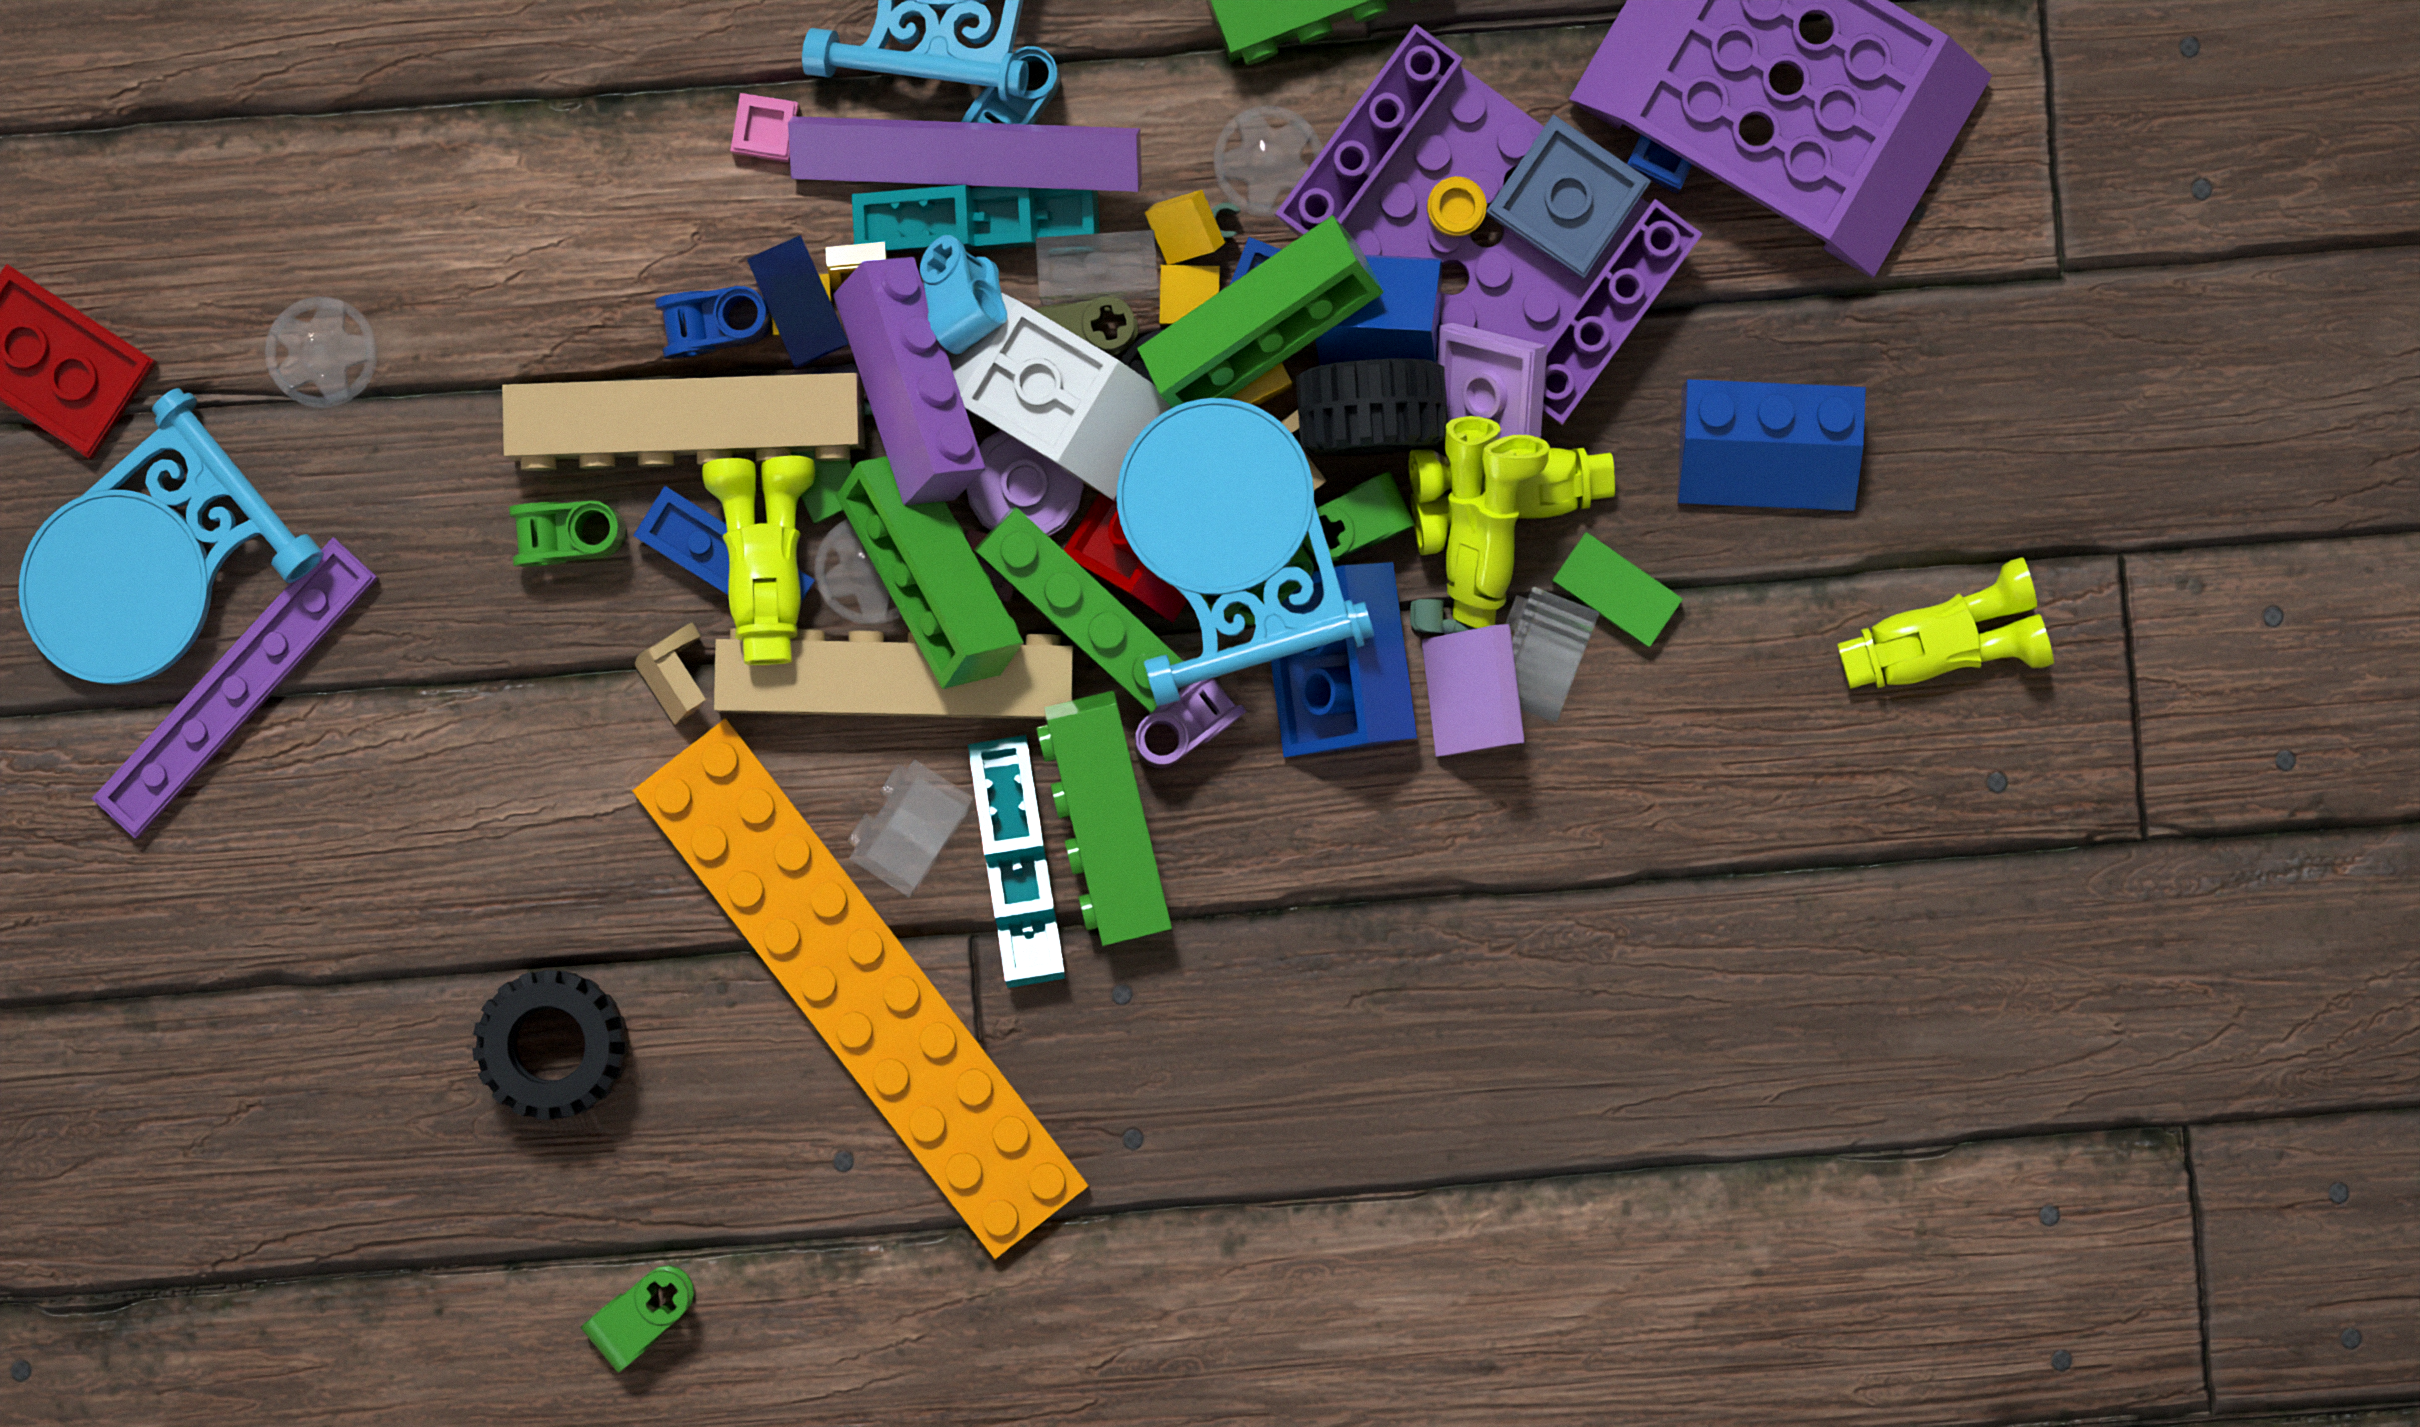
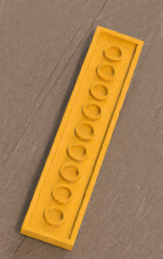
[632,718,1089,1259]

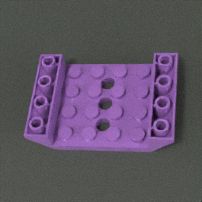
[1568,0,1992,279]
[1275,24,1703,425]

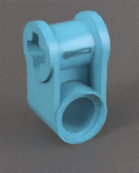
[961,46,1060,125]
[920,235,1007,354]

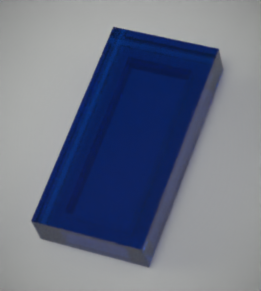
[747,235,850,368]

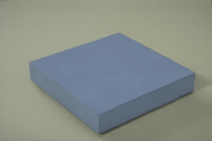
[1486,114,1651,280]

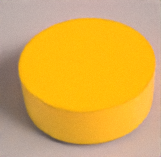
[1426,176,1487,238]

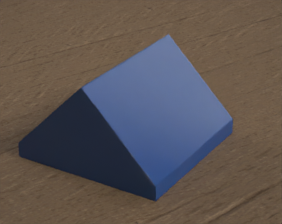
[1316,255,1442,365]

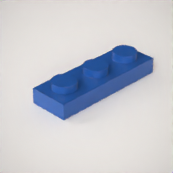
[633,486,816,605]

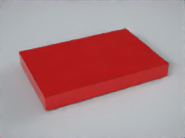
[0,264,157,460]

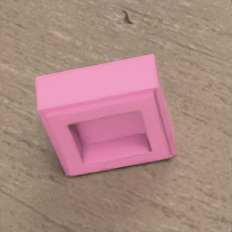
[730,93,800,163]

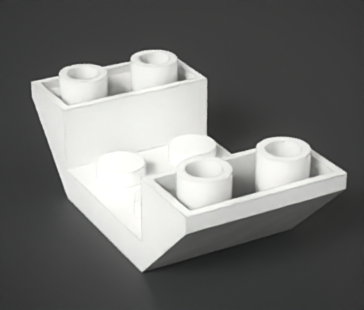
[945,293,1171,501]

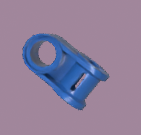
[655,286,772,359]

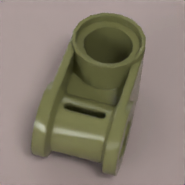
[1033,297,1138,356]

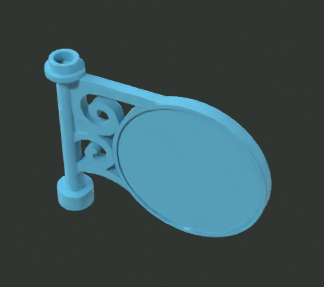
[802,0,1029,101]
[19,388,324,685]
[1117,398,1374,707]

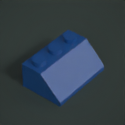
[1677,379,1866,511]
[1271,562,1417,758]

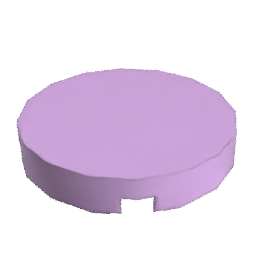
[967,430,1084,537]

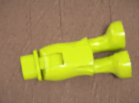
[1445,416,1550,628]
[1409,447,1615,555]
[702,456,815,665]
[1837,557,2054,689]

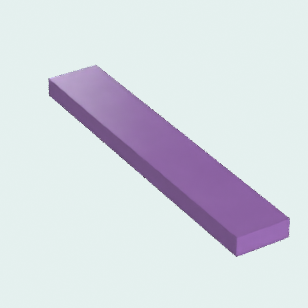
[788,116,1142,192]
[92,537,379,839]

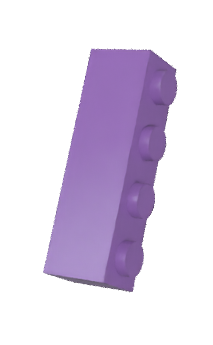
[833,257,985,506]

